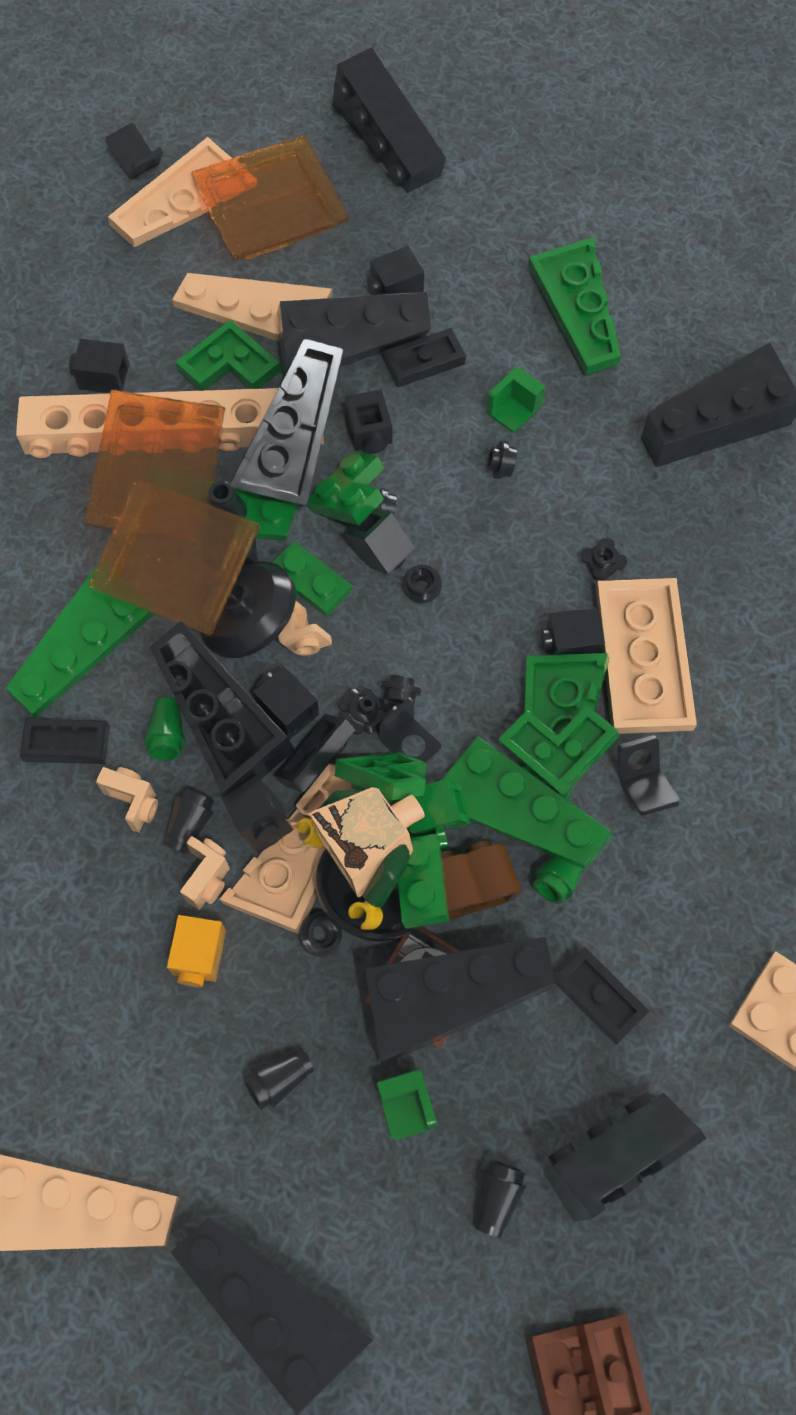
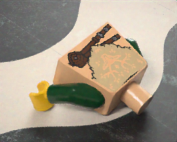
[297,787,425,930]

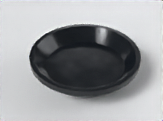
[199,562,296,658]
[315,849,415,941]

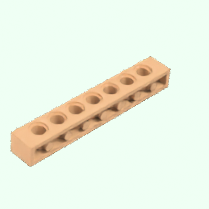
[16,388,324,458]

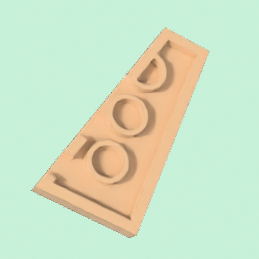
[108,137,257,247]
[172,273,332,342]
[219,764,354,934]
[0,1155,179,1251]

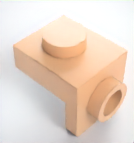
[278,601,332,656]
[96,767,158,833]
[180,836,230,910]

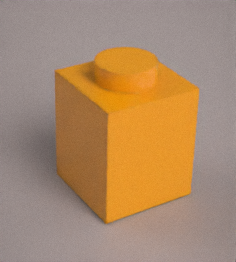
[167,915,226,987]

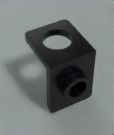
[105,123,163,180]
[380,697,441,762]
[617,735,679,816]

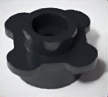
[580,538,627,580]

